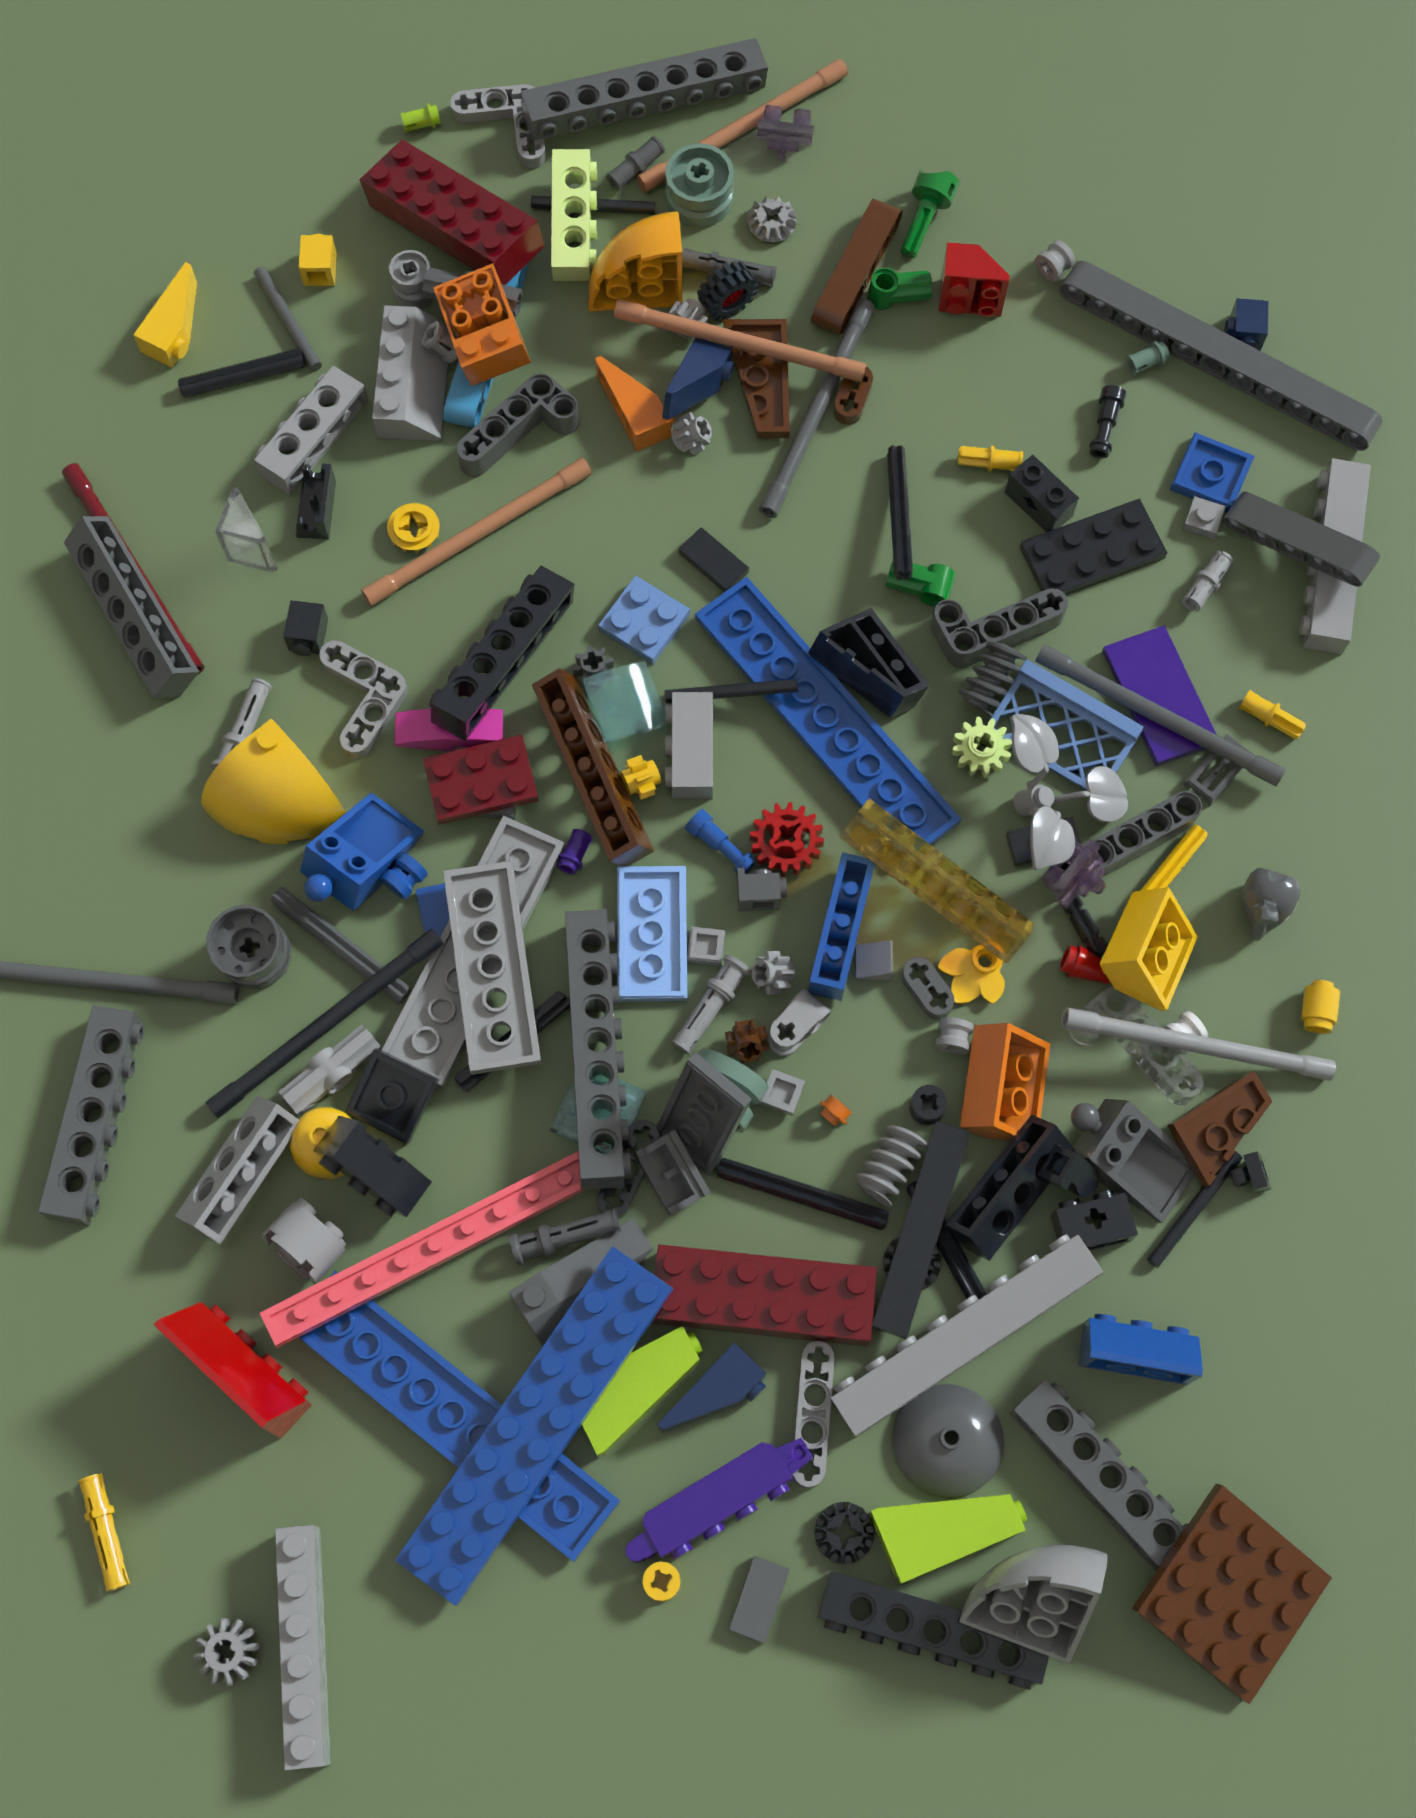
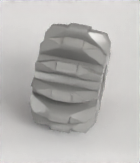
[194,1618,261,1686]

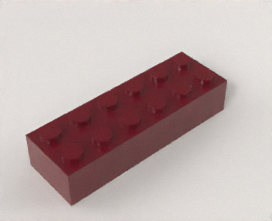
[359,139,545,285]
[651,1244,877,1347]

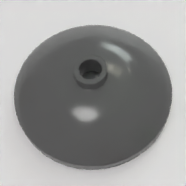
[893,1384,1004,1498]

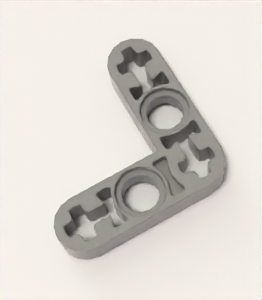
[450,84,546,169]
[319,640,408,759]

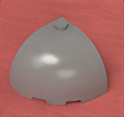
[959,1545,1108,1664]

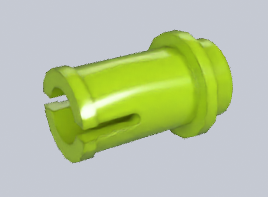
[400,103,441,133]

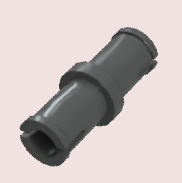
[606,136,665,191]

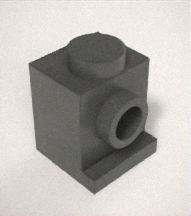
[737,868,787,912]

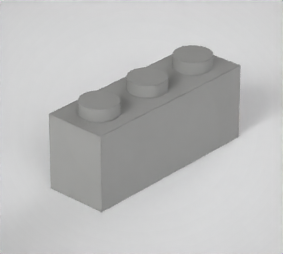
[665,692,713,799]

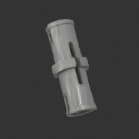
[1182,551,1234,612]

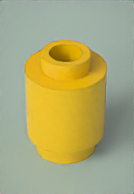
[1301,980,1340,1034]

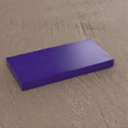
[1102,625,1217,766]

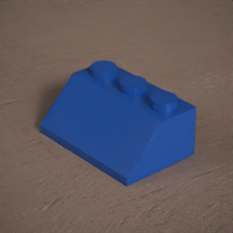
[1078,1314,1203,1385]

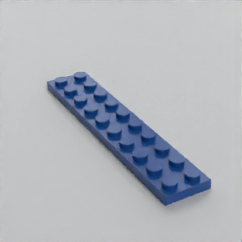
[695,576,961,863]
[395,1246,674,1606]
[299,1270,620,1562]

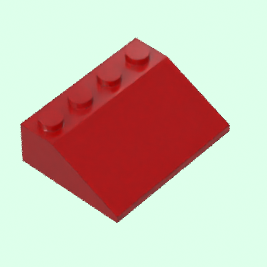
[153,1302,312,1438]

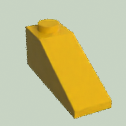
[133,262,197,368]

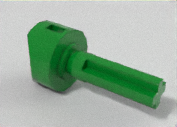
[900,170,959,258]

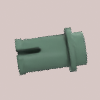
[1126,341,1170,375]

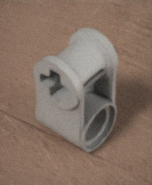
[768,989,831,1056]

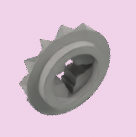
[747,196,797,242]

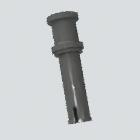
[509,1208,621,1266]

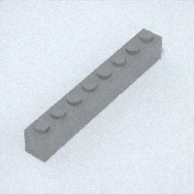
[831,1234,1104,1437]

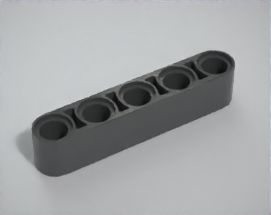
[1223,492,1380,587]
[1051,791,1202,895]

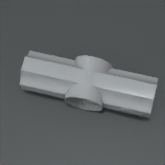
[278,1024,382,1117]

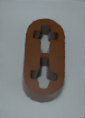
[834,367,873,425]

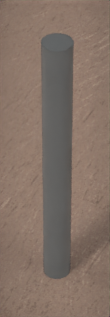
[254,267,322,371]

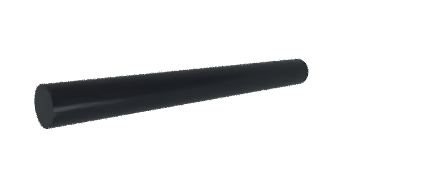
[531,195,656,215]
[664,679,799,703]
[1147,1150,1243,1268]

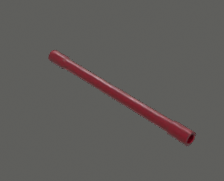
[62,463,205,675]

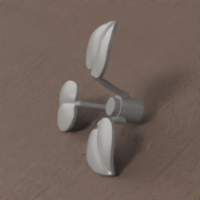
[1010,714,1128,870]

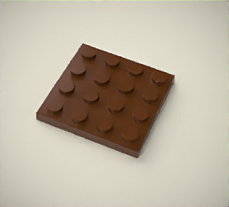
[1131,1483,1332,1704]

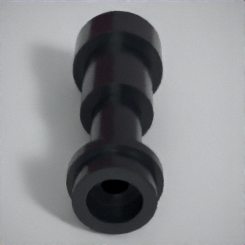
[1089,385,1127,459]

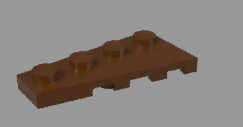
[723,319,790,438]

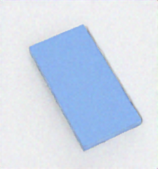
[617,866,687,1002]

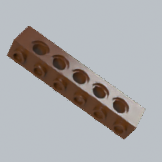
[532,668,654,866]

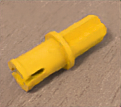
[957,445,1023,472]
[1239,690,1306,739]

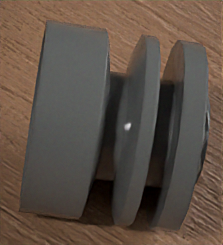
[207,905,291,989]

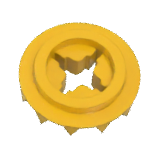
[387,503,440,553]

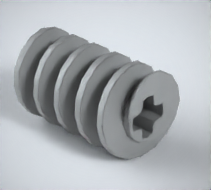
[855,1125,928,1207]

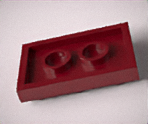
[423,735,539,825]

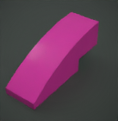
[394,709,503,752]

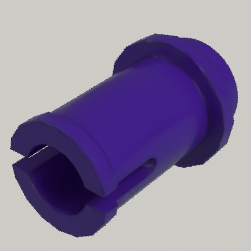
[557,829,593,875]

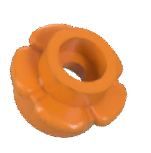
[820,1094,852,1127]

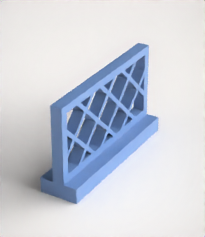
[986,659,1144,791]

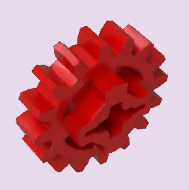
[750,802,824,877]

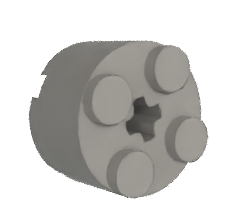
[261,1198,346,1284]

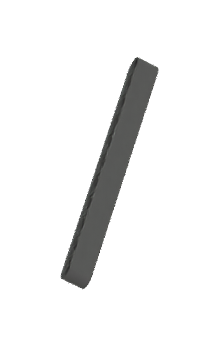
[1060,261,1383,451]

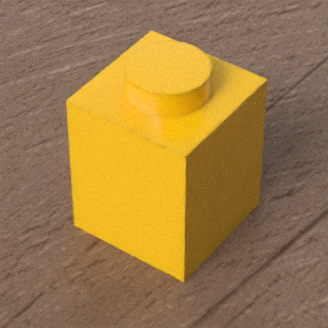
[299,233,337,286]

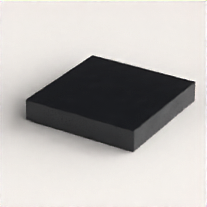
[345,1048,440,1144]

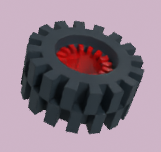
[697,261,759,321]

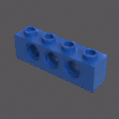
[808,852,876,1001]

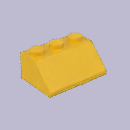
[1100,887,1198,1011]

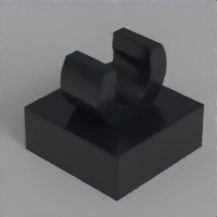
[1230,1151,1272,1193]

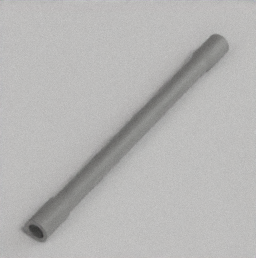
[1061,1007,1336,1081]

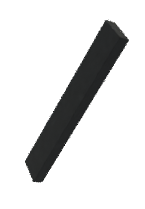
[872,1121,971,1339]

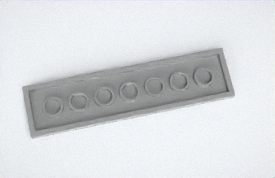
[382,816,565,1089]

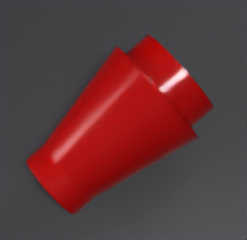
[1059,945,1109,985]

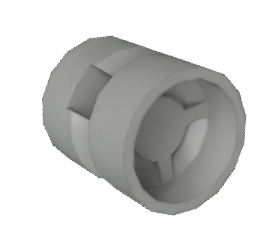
[389,250,433,309]

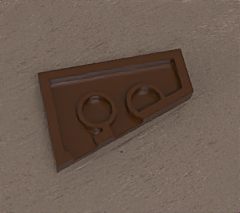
[1167,1071,1272,1187]

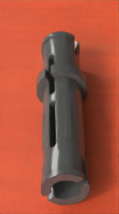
[682,248,777,287]

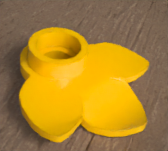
[938,944,1005,1004]

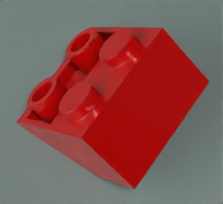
[938,242,1010,317]

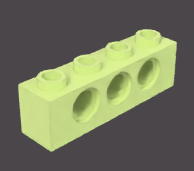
[551,149,597,281]

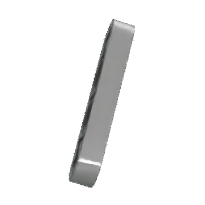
[792,1341,835,1488]

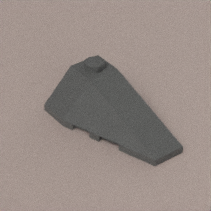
[509,1218,653,1346]

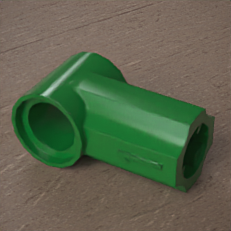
[867,268,933,310]
[886,561,956,607]

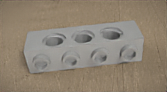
[254,366,368,495]
[175,1095,299,1244]

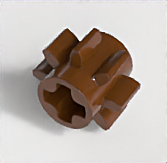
[725,1019,769,1064]

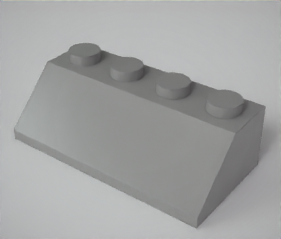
[372,305,449,441]

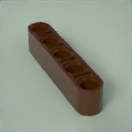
[811,198,903,335]

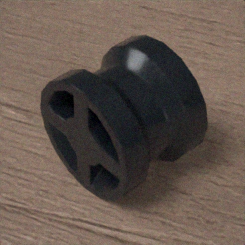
[909,1085,947,1126]

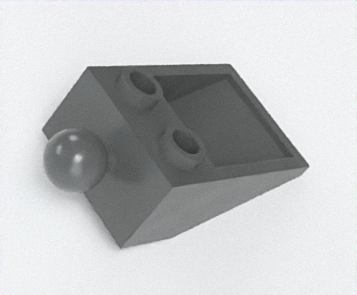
[1071,1099,1195,1223]

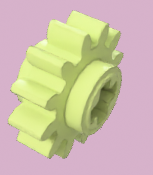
[952,717,1012,778]

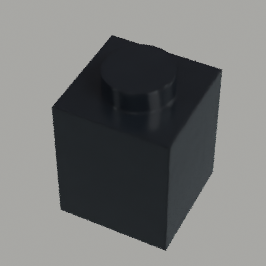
[283,600,328,656]

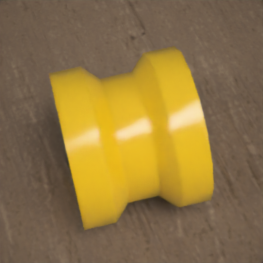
[642,1561,680,1602]

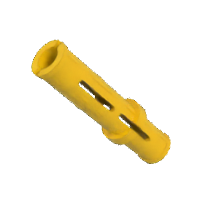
[78,1473,130,1592]

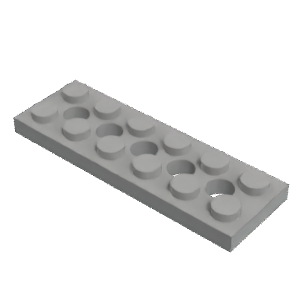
[443,861,542,1075]

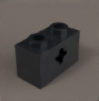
[1004,454,1079,532]
[1051,1190,1138,1251]

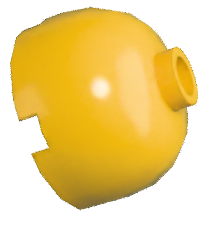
[290,1107,351,1180]

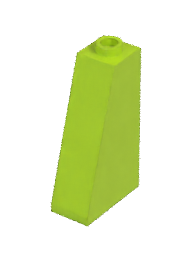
[582,1326,703,1458]
[868,1494,1027,1585]

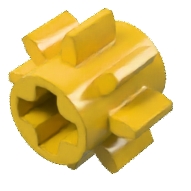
[620,755,661,800]

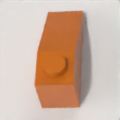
[595,356,674,452]

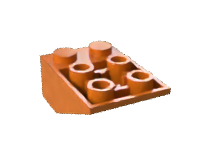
[433,263,531,386]

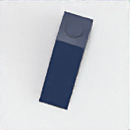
[662,338,734,420]
[657,1343,766,1433]

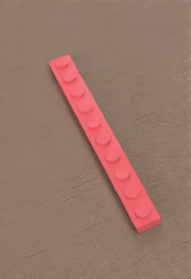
[260,1151,585,1348]

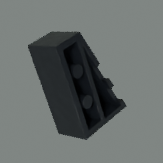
[808,608,929,719]
[313,1116,432,1217]

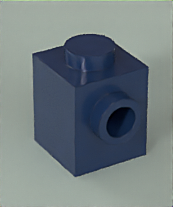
[1224,298,1269,351]

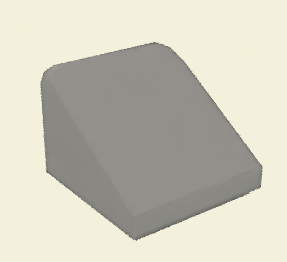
[856,941,892,980]

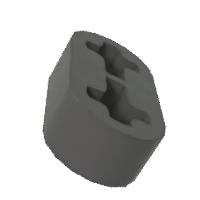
[902,957,954,1019]

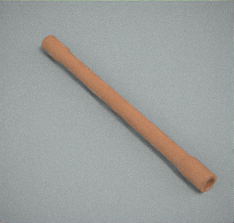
[636,58,848,193]
[613,299,867,383]
[361,457,592,607]

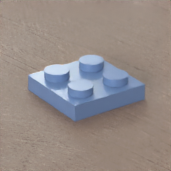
[598,576,690,664]

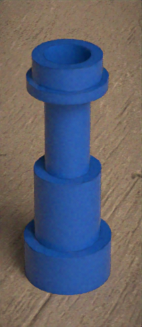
[685,809,756,874]

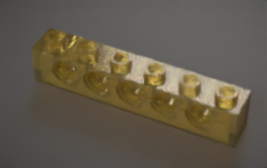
[839,798,1035,964]

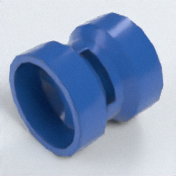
[380,852,428,900]

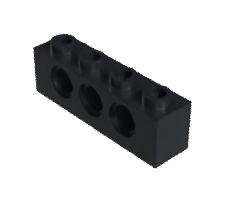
[945,1114,1075,1261]

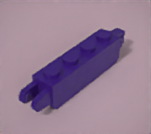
[625,1438,813,1563]

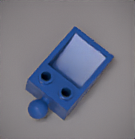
[300,792,424,911]

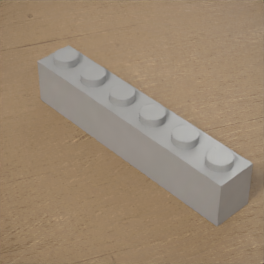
[1299,458,1371,655]
[275,1525,331,1770]

